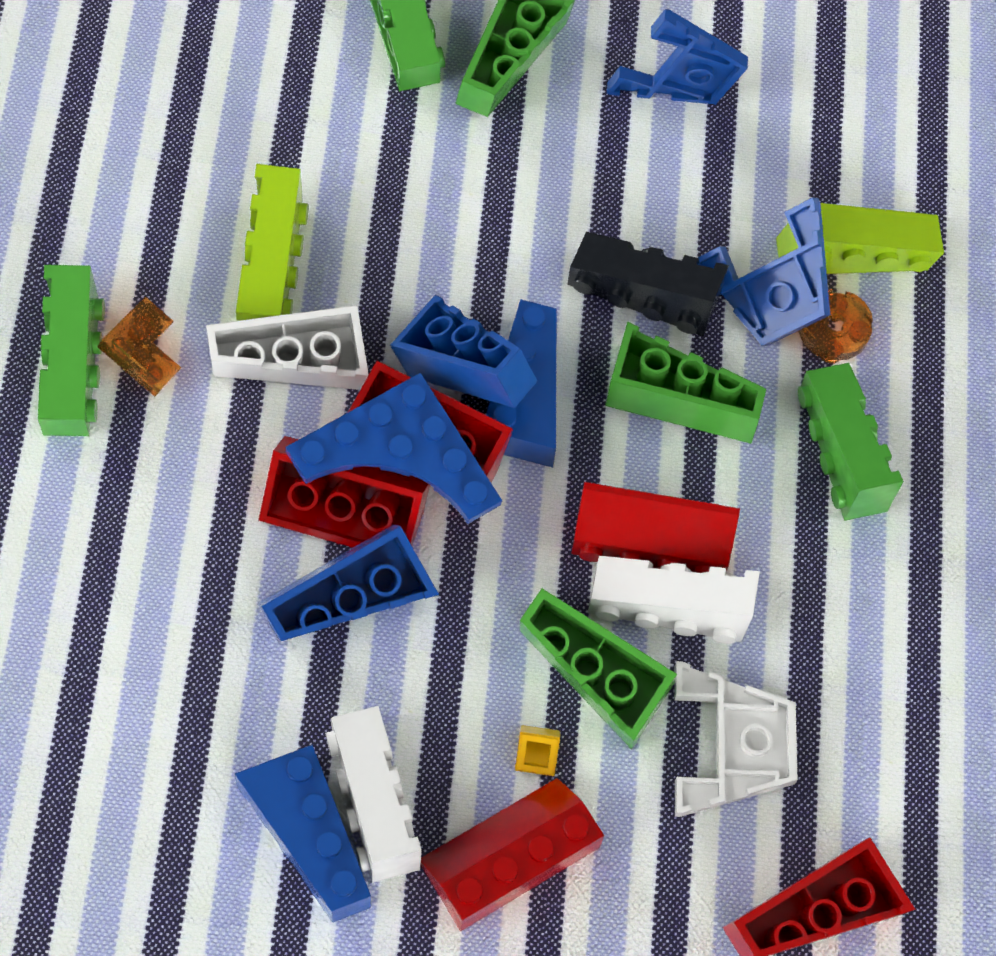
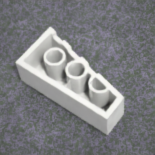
[206,305,369,390]
[588,556,760,644]
[325,706,421,883]

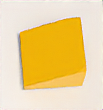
[515,725,560,776]

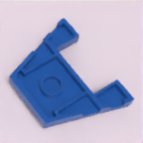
[606,9,748,105]
[698,197,830,346]

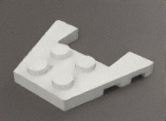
[674,661,798,817]

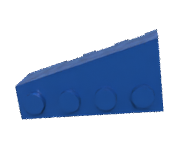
[390,294,537,408]
[486,299,557,468]
[258,524,439,641]
[235,745,371,923]

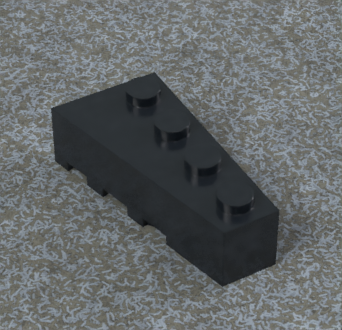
[567,232,729,337]

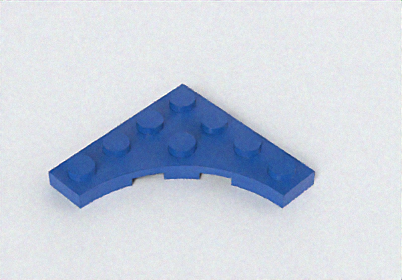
[286,373,502,524]

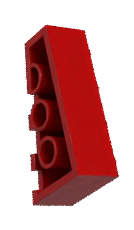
[722,837,916,956]

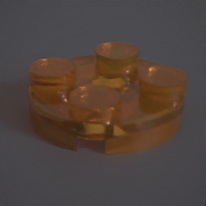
[798,289,873,364]

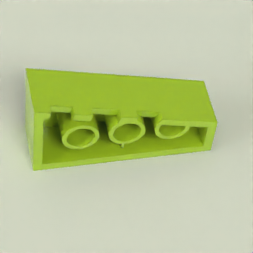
[236,164,309,321]
[776,203,944,274]

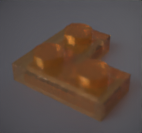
[97,296,181,397]

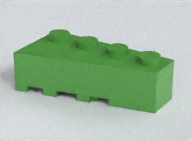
[370,0,445,92]
[455,0,575,117]
[38,265,105,436]
[605,322,766,444]
[798,363,904,521]
[520,588,677,750]

